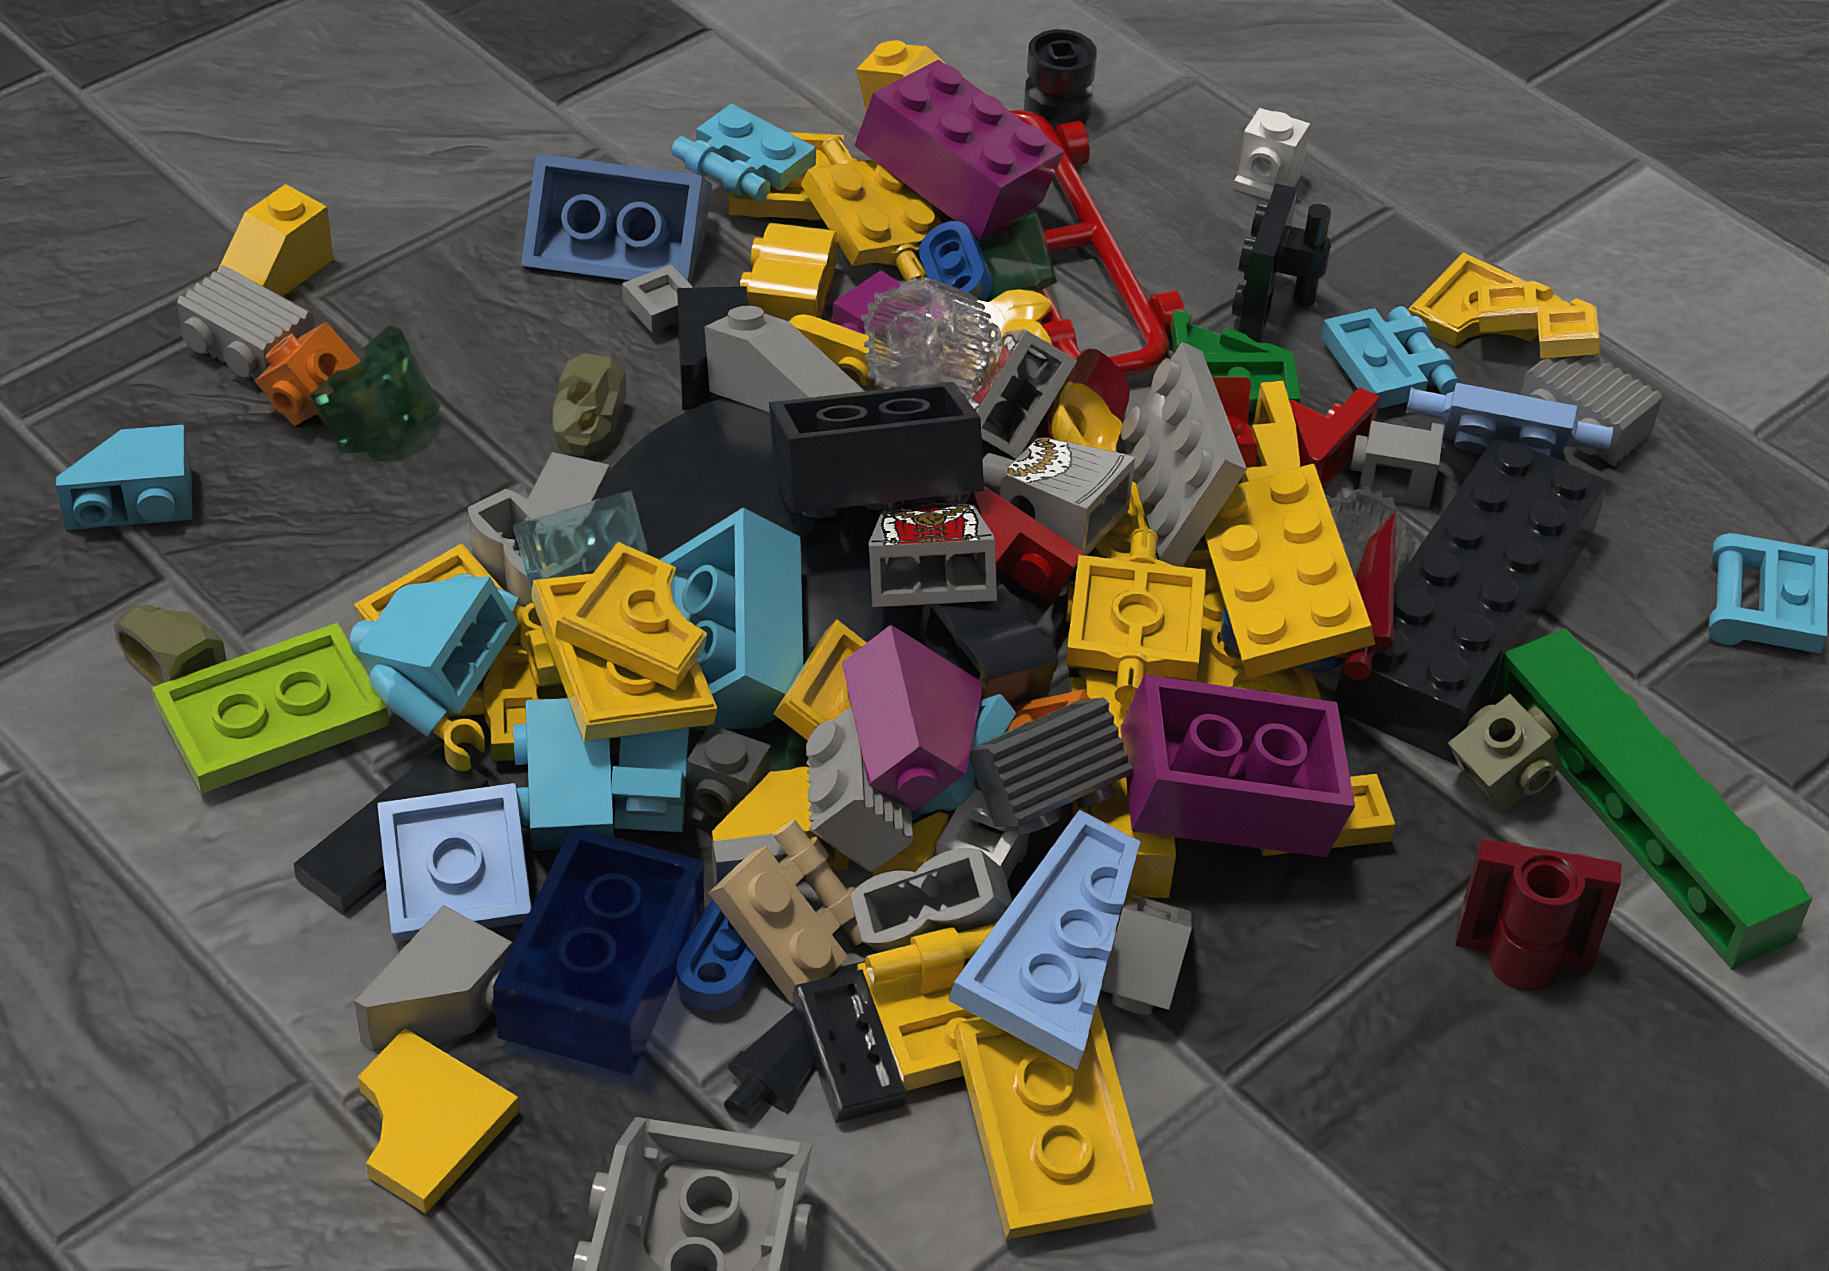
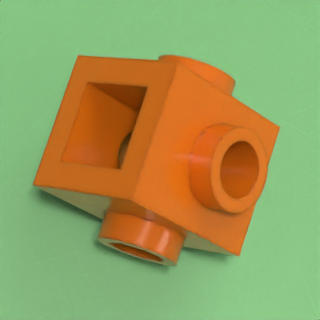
[254,322,366,426]

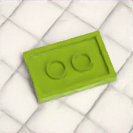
[151,622,390,794]

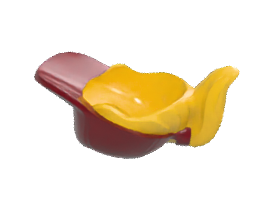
[1036,348,1130,452]

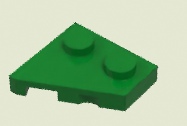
[1170,311,1300,413]

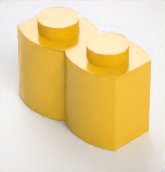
[740,223,837,321]

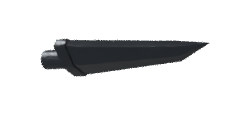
[724,961,865,1122]

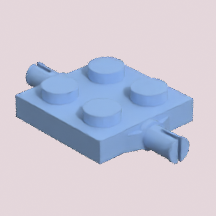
[1406,383,1613,460]

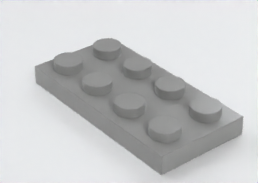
[1121,342,1247,567]

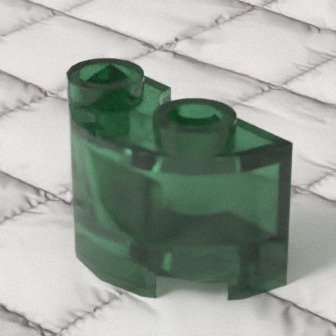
[310,325,441,458]

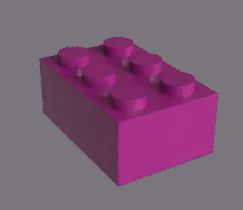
[854,59,1064,239]
[1120,674,1355,857]

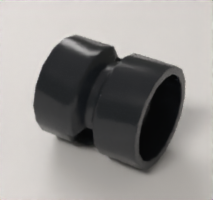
[1024,29,1097,130]

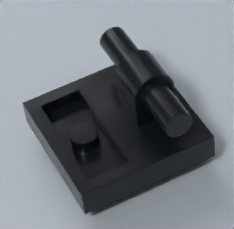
[1231,183,1331,343]

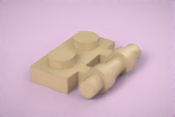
[708,819,863,1004]

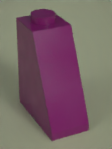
[842,625,982,811]

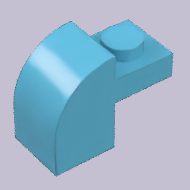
[611,727,692,833]

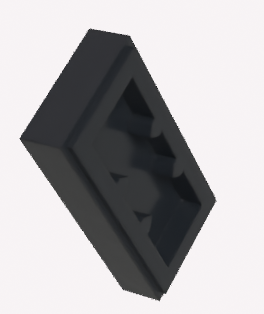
[792,969,907,1123]

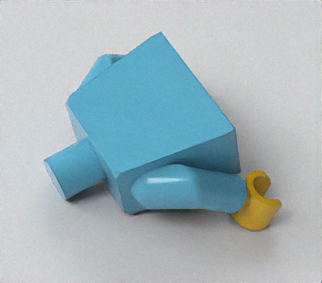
[350,574,542,771]

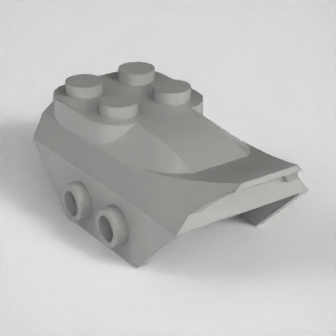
[572,1117,813,1271]

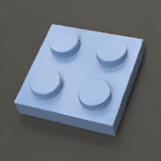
[377,783,534,942]

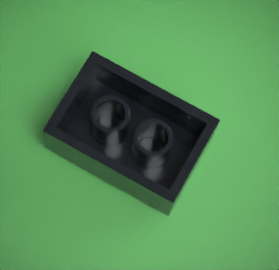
[769,381,984,518]

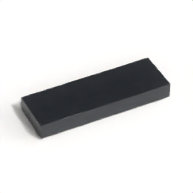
[293,746,489,914]

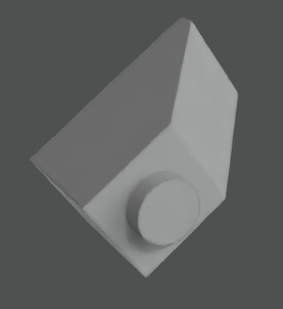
[1101,893,1192,1015]
[354,905,517,1050]

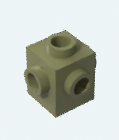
[1448,694,1563,814]

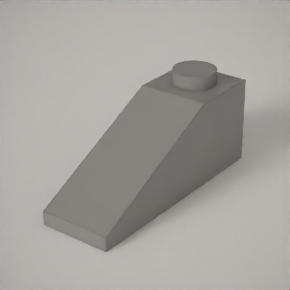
[705,306,864,413]

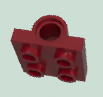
[1455,838,1622,991]

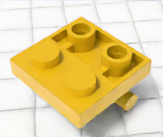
[857,923,997,1091]

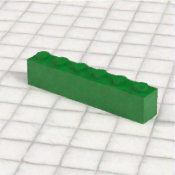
[1492,628,1813,969]

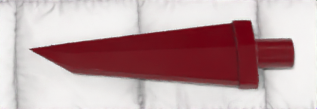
[1334,512,1396,680]

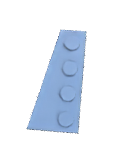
[949,810,1140,1070]

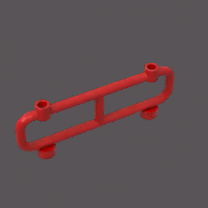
[993,110,1185,377]

